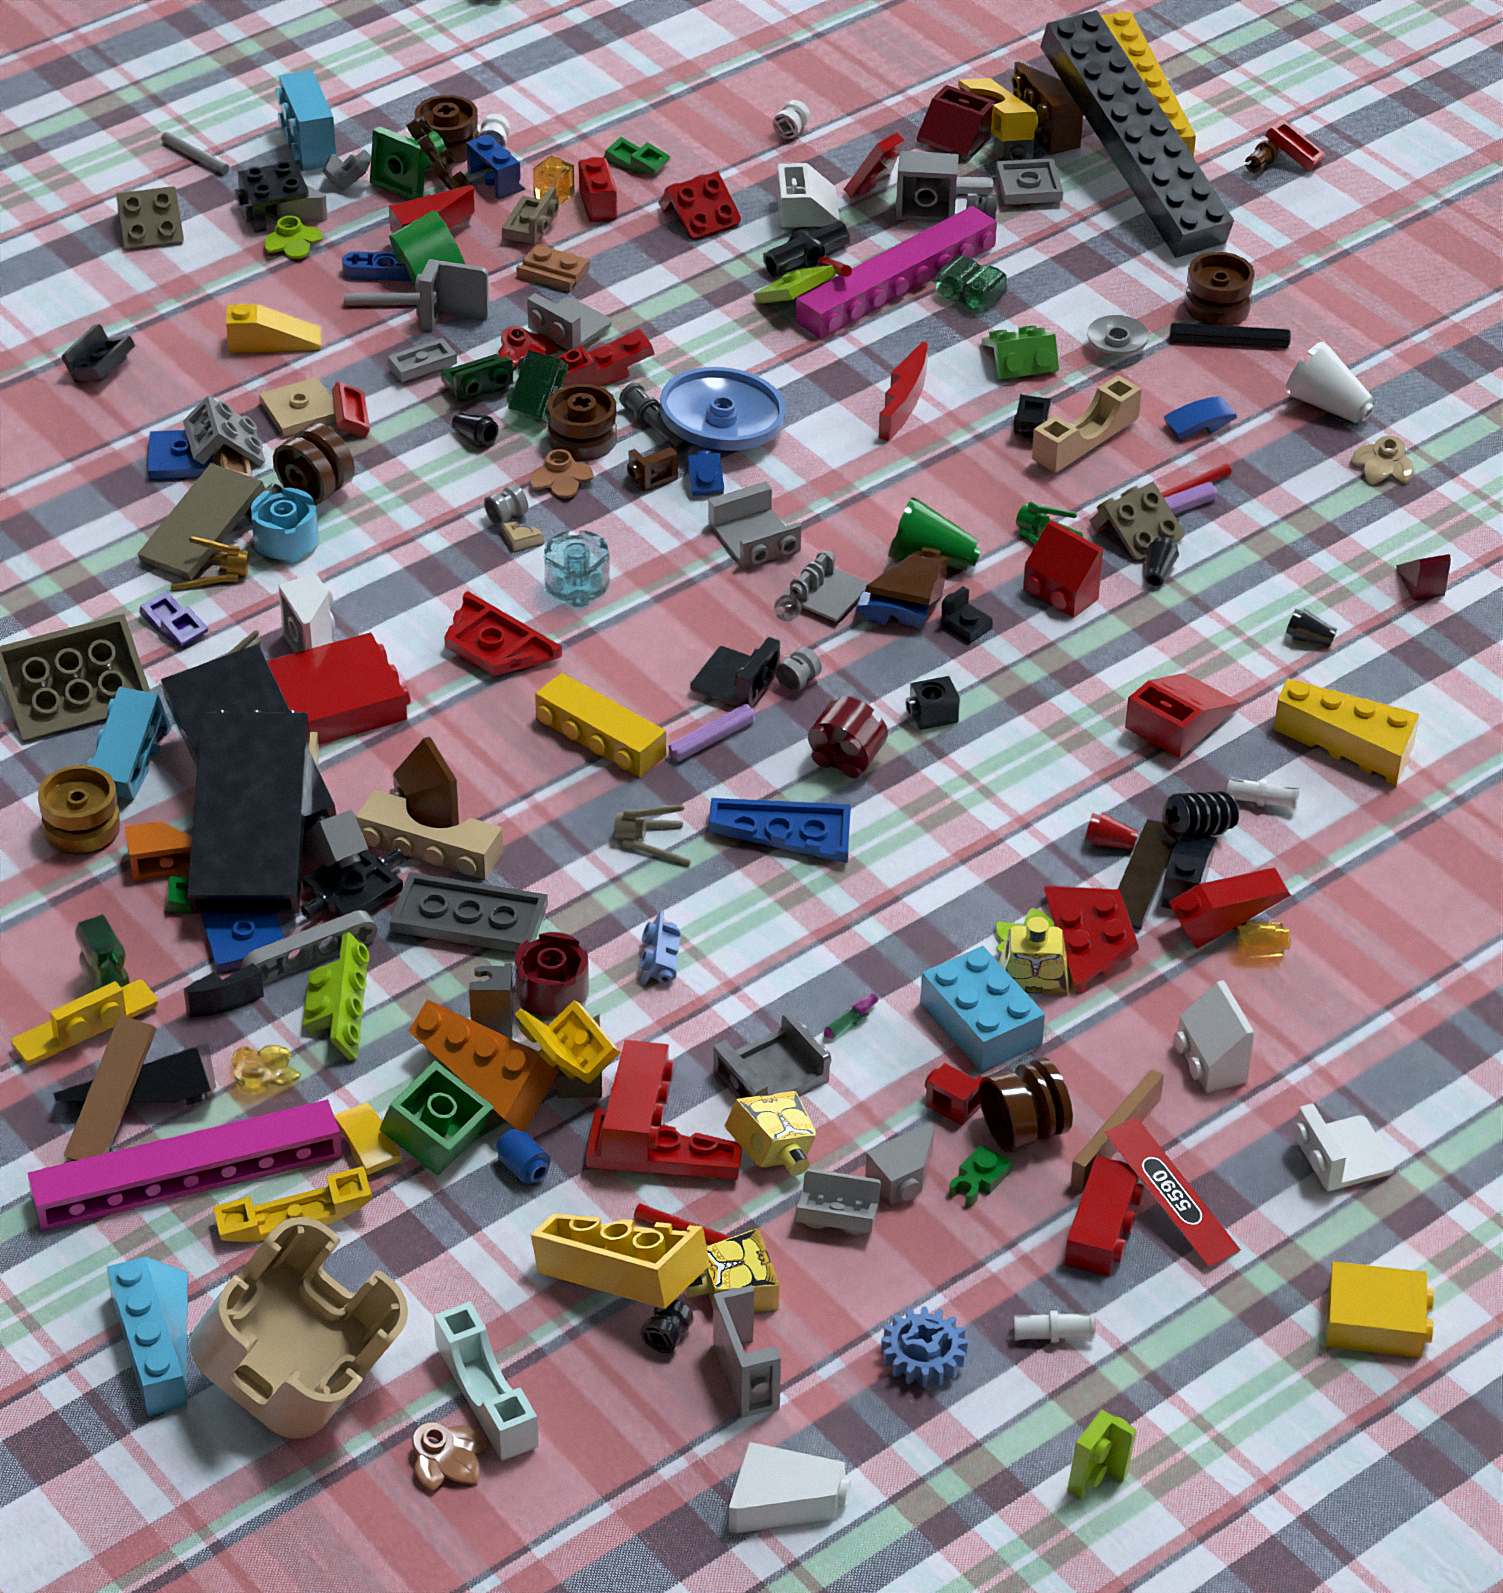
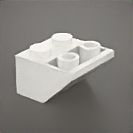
[777,163,840,228]

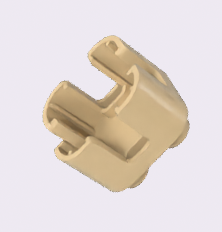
[190,1217,408,1439]

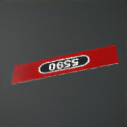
[1104,1116,1241,1267]

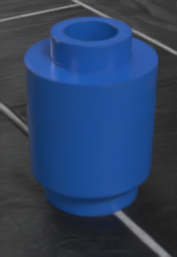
[495,1129,550,1184]

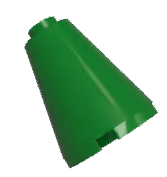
[888,497,982,571]

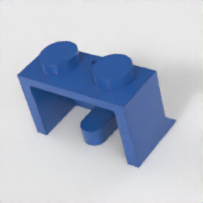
[466,135,526,199]

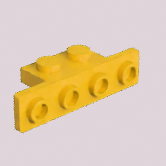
[11,979,158,1066]

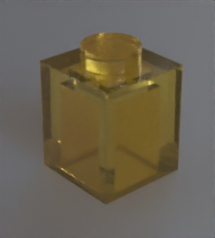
[533,155,575,206]

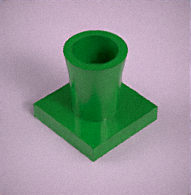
[370,126,445,200]

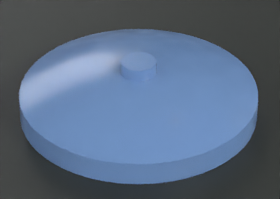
[659,367,786,450]

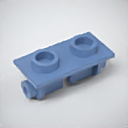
[639,910,680,986]

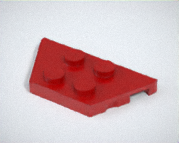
[444,591,562,676]
[1043,886,1139,994]

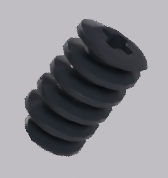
[1162,791,1239,838]

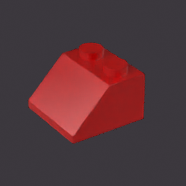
[1023,520,1103,618]

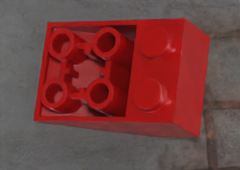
[1125,673,1240,758]

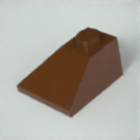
[865,547,949,605]
[390,736,459,828]

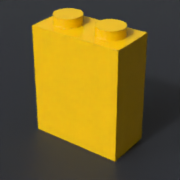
[1325,1261,1434,1358]

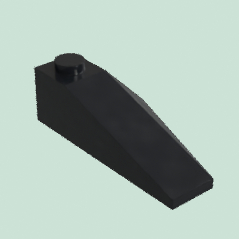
[53,1043,216,1106]

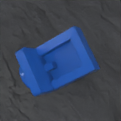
[686,450,724,496]

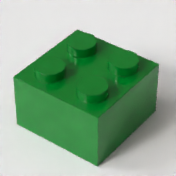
[379,1061,494,1176]

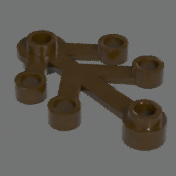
[406,117,470,190]

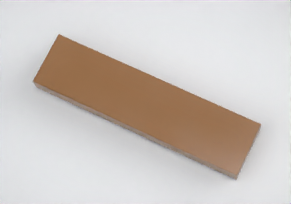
[63,1015,157,1161]
[1070,1069,1164,1192]

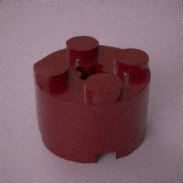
[808,696,888,779]
[515,932,589,1015]

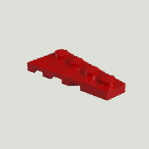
[586,1108,742,1180]

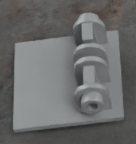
[781,550,869,622]

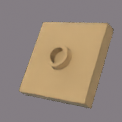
[259,377,336,437]

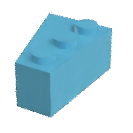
[87,687,171,800]

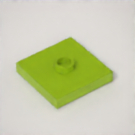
[753,265,836,304]

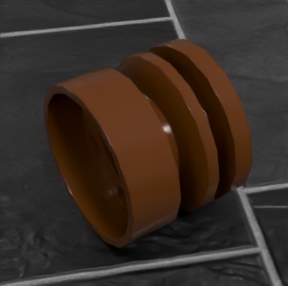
[979,1057,1073,1152]

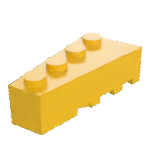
[1273,678,1420,787]
[530,1213,710,1309]

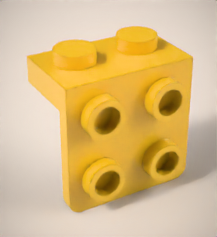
[515,1000,621,1084]

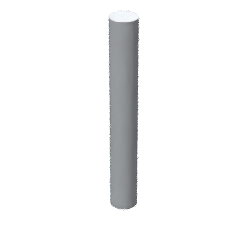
[161,131,230,175]
[344,293,420,306]

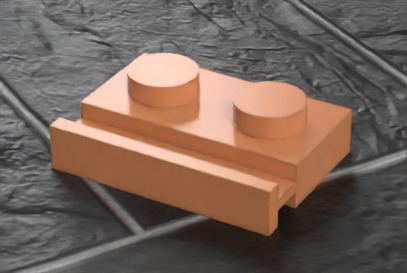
[516,244,590,292]

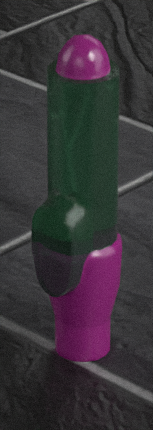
[823,993,878,1039]

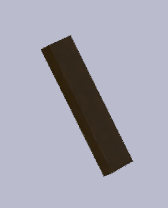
[1118,819,1179,930]

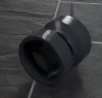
[640,1299,694,1353]

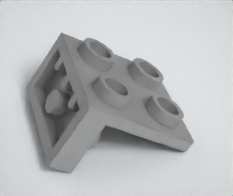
[183,396,265,466]

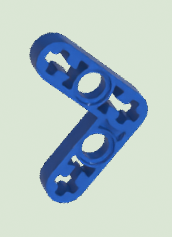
[342,251,411,281]

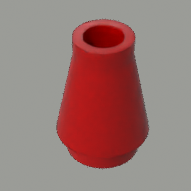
[1084,812,1139,851]

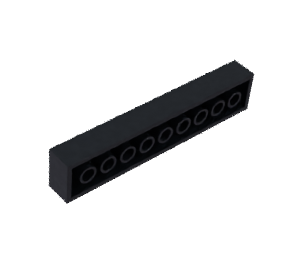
[1040,10,1234,258]

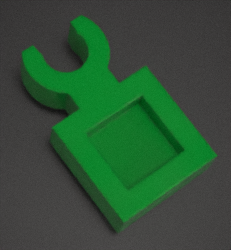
[949,1144,1012,1207]

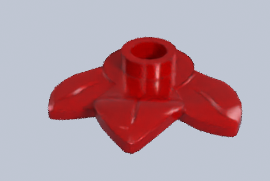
[498,326,557,368]

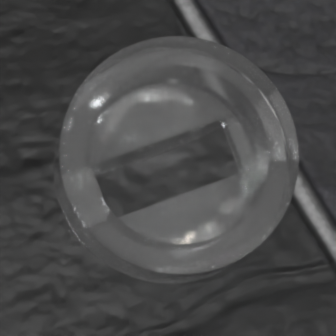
[774,595,802,622]

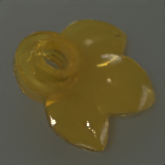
[231,1045,301,1094]

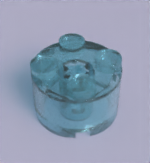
[544,530,610,608]

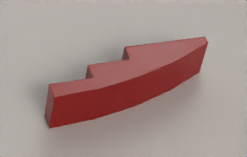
[878,341,928,442]

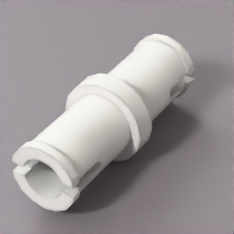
[1227,777,1299,809]
[1014,1310,1095,1343]

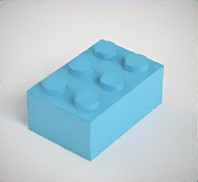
[275,70,336,171]
[920,946,1045,1072]

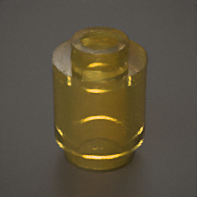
[1237,921,1291,958]

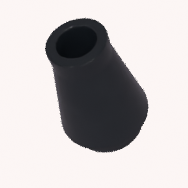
[452,413,499,446]
[1145,537,1179,586]
[1285,608,1337,647]

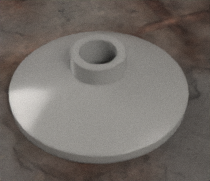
[1087,315,1149,355]

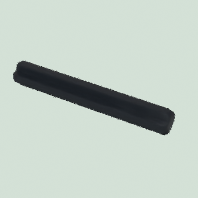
[1169,323,1291,347]

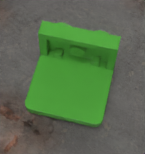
[981,325,1059,379]

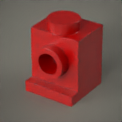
[925,1063,983,1126]

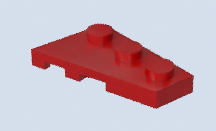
[843,132,905,198]

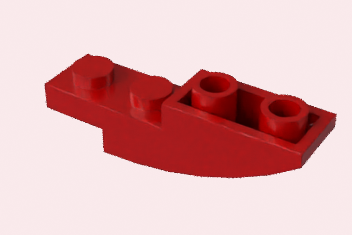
[527,328,655,394]

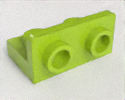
[1067,1409,1137,1498]

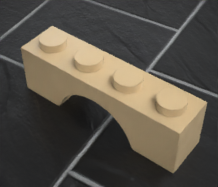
[1032,375,1142,473]
[356,789,503,880]

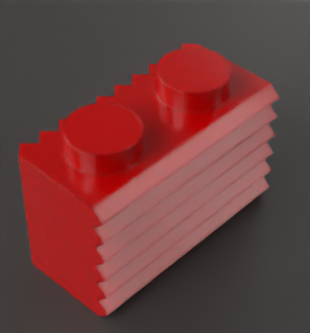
[578,157,618,222]

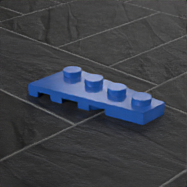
[709,798,851,863]

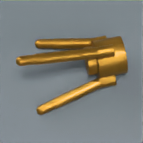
[170,536,249,590]

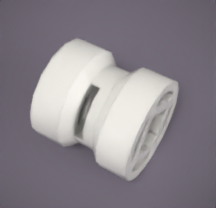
[773,100,811,139]
[478,114,510,148]

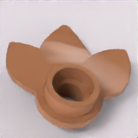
[531,449,594,499]
[412,1422,488,1491]

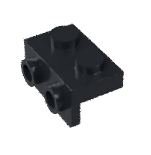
[61,324,136,383]

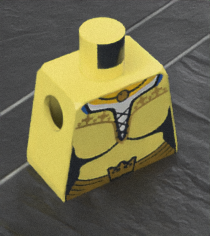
[999,916,1069,995]
[724,1091,816,1176]
[684,1228,779,1312]

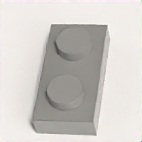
[387,338,457,382]

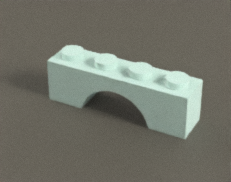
[434,1301,539,1461]

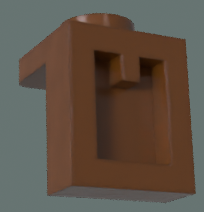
[627,447,678,491]

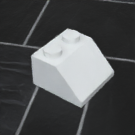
[278,573,335,653]
[1174,980,1254,1093]

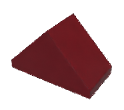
[1396,554,1451,601]

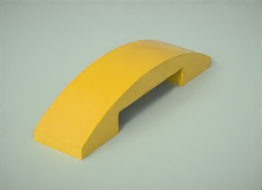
[213,1166,373,1242]

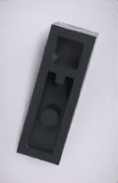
[1161,835,1218,909]

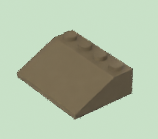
[0,614,151,742]

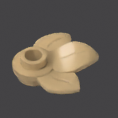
[1351,436,1413,485]

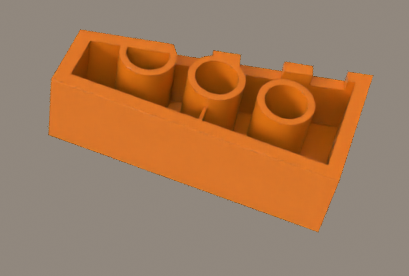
[408,999,560,1132]

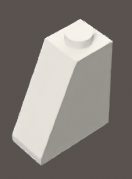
[728,1442,851,1534]

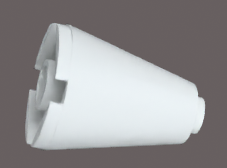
[1286,342,1374,423]

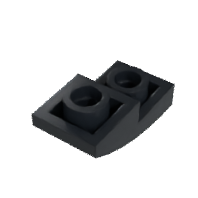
[183,963,264,1018]

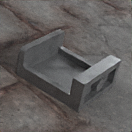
[713,1011,832,1099]

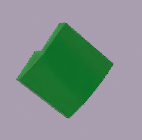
[388,211,466,292]

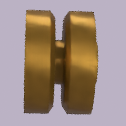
[38,765,120,853]

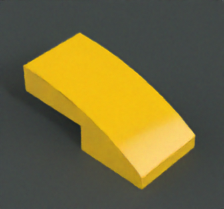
[334,1102,402,1175]

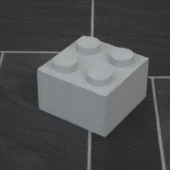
[896,151,959,222]

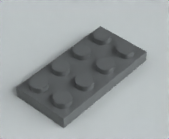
[389,872,548,952]

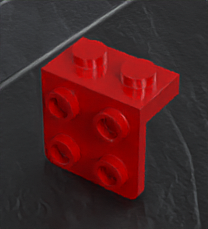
[658,171,741,240]

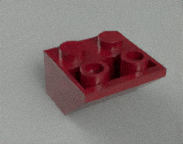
[917,85,996,158]

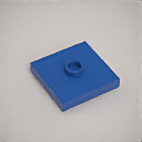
[148,430,213,480]
[202,913,288,973]

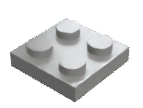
[996,158,1063,205]

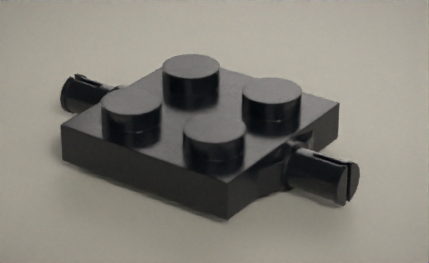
[300,847,404,919]

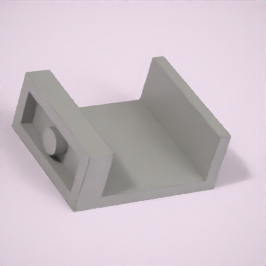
[708,481,801,569]
[713,1285,781,1418]

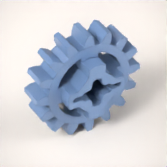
[881,1306,968,1387]

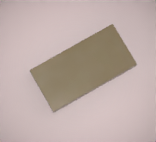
[137,463,265,580]

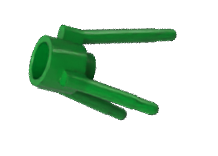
[1016,501,1083,545]

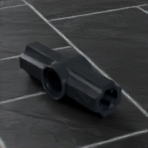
[763,220,850,276]

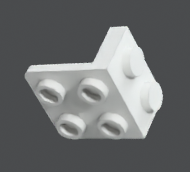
[1293,1103,1395,1192]

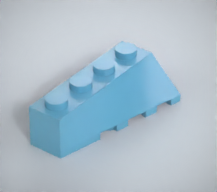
[107,1257,188,1416]

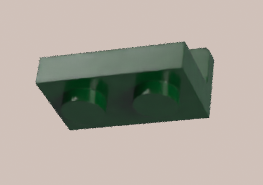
[441,354,513,401]

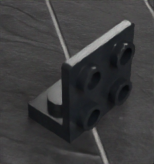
[690,636,780,708]

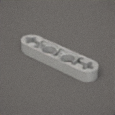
[241,910,378,984]

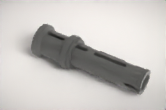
[619,382,692,454]

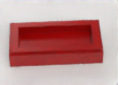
[1264,119,1326,171]
[332,382,370,438]

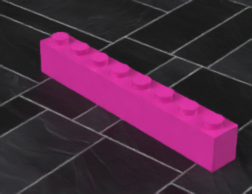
[796,206,997,339]
[27,1099,342,1231]

